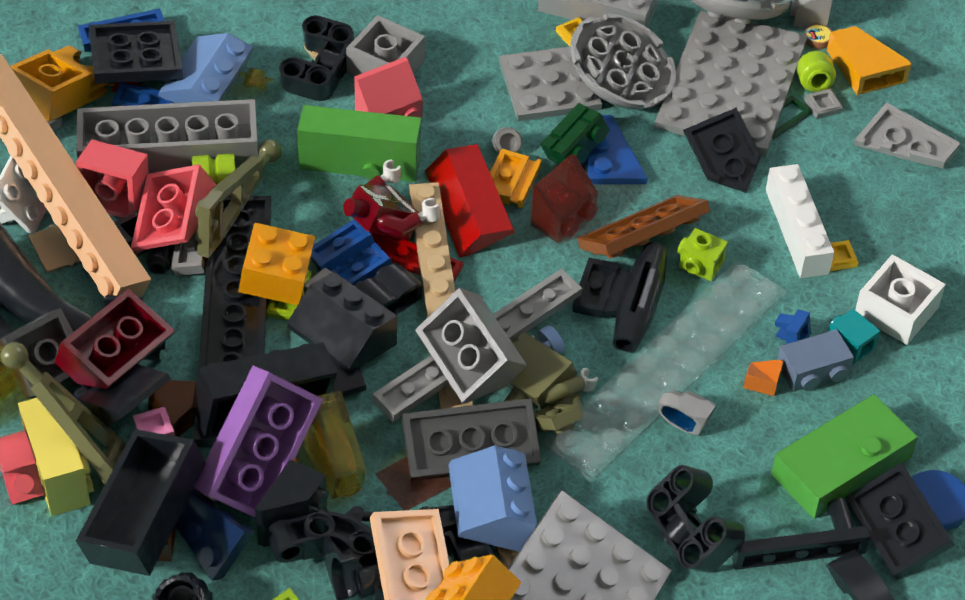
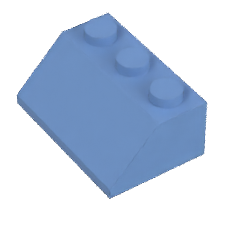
[158,33,253,103]
[448,445,537,552]

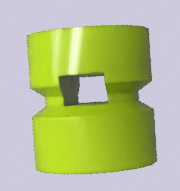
[192,153,236,185]

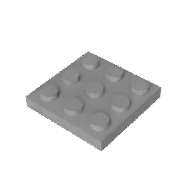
[499,46,602,121]

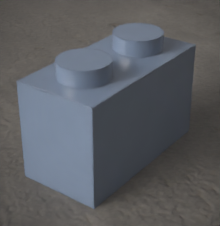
[777,329,854,392]

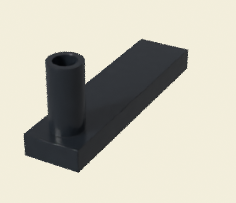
[732,498,870,570]

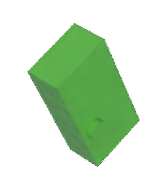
[297,105,421,182]
[771,394,918,519]

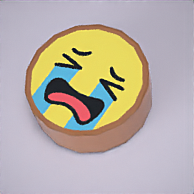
[805,24,832,49]

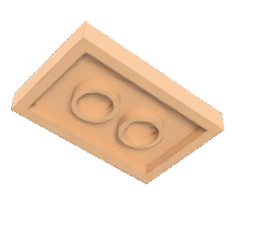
[370,509,449,600]

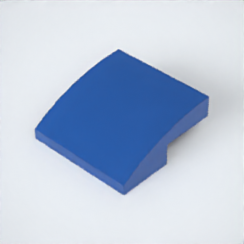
[311,219,392,285]

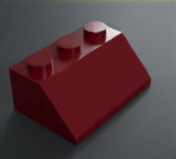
[54,288,175,389]

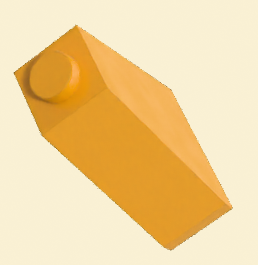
[827,26,911,95]

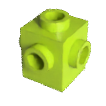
[677,228,728,282]

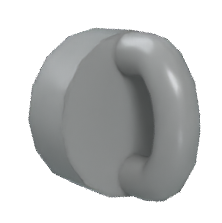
[492,127,522,153]

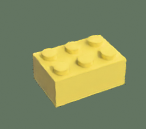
[18,398,94,516]

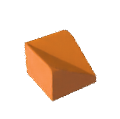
[743,360,784,396]

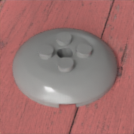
[690,0,791,24]
[570,13,676,109]

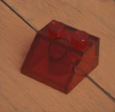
[531,154,598,243]

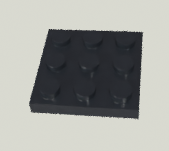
[89,21,183,84]

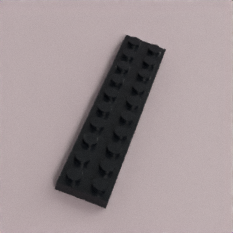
[194,196,272,447]

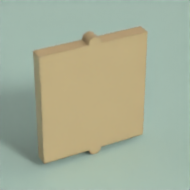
[28,225,81,273]

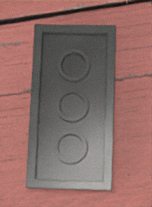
[401,399,541,480]

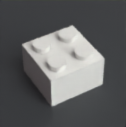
[855,254,946,345]

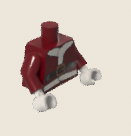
[343,159,441,241]

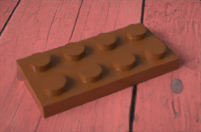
[577,195,710,258]

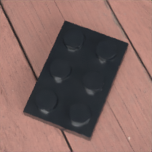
[845,462,955,580]

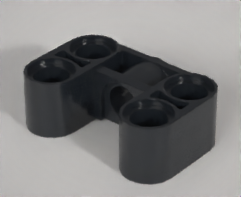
[279,15,354,101]
[647,465,745,573]

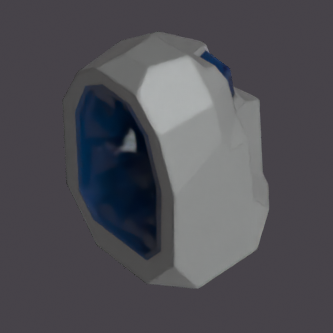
[658,391,717,436]

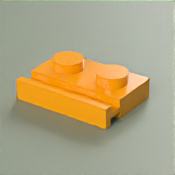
[490,149,542,208]

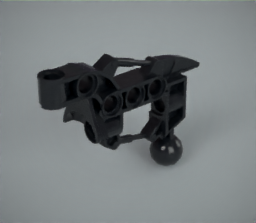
[266,505,494,600]

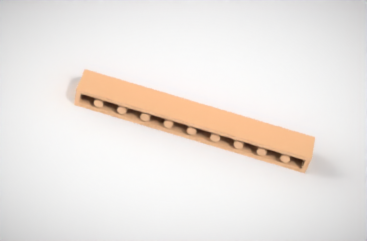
[0,54,151,297]

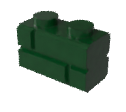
[540,103,610,173]

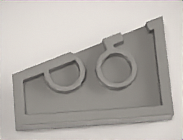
[854,102,960,169]

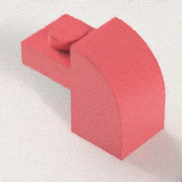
[0,430,44,505]

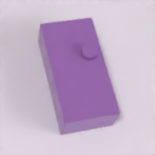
[194,366,323,518]

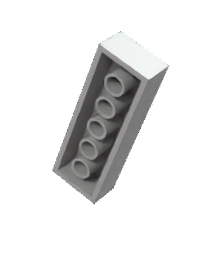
[76,99,258,172]

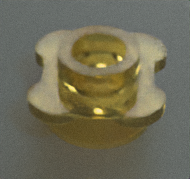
[239,68,273,90]

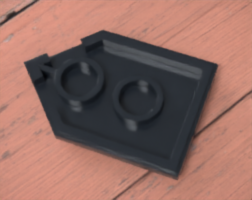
[683,107,761,193]

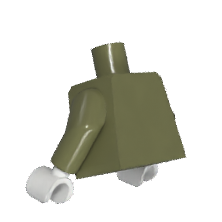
[503,332,598,409]

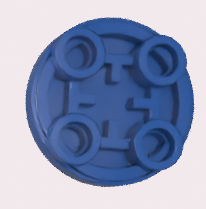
[912,470,965,530]

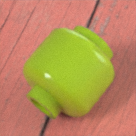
[797,51,836,92]

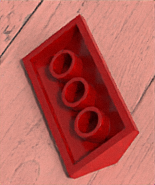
[425,144,515,258]

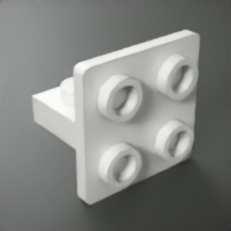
[0,156,47,233]

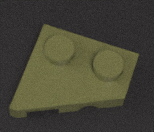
[534,392,584,433]

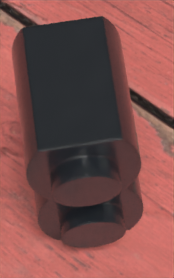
[354,263,422,315]

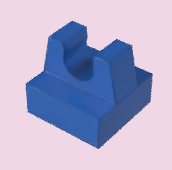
[775,309,811,344]

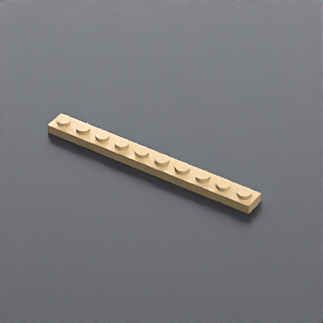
[409,182,473,409]

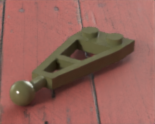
[195,139,282,258]
[1,342,126,484]

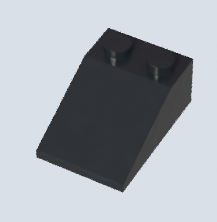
[73,364,172,427]

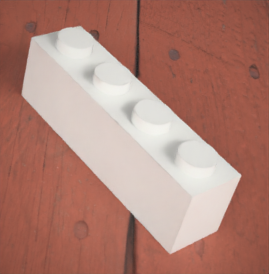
[766,164,834,278]

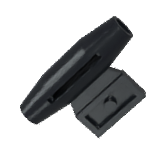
[572,242,668,353]

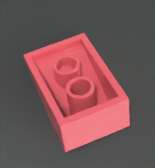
[131,164,216,251]

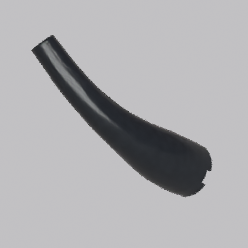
[0,222,166,362]

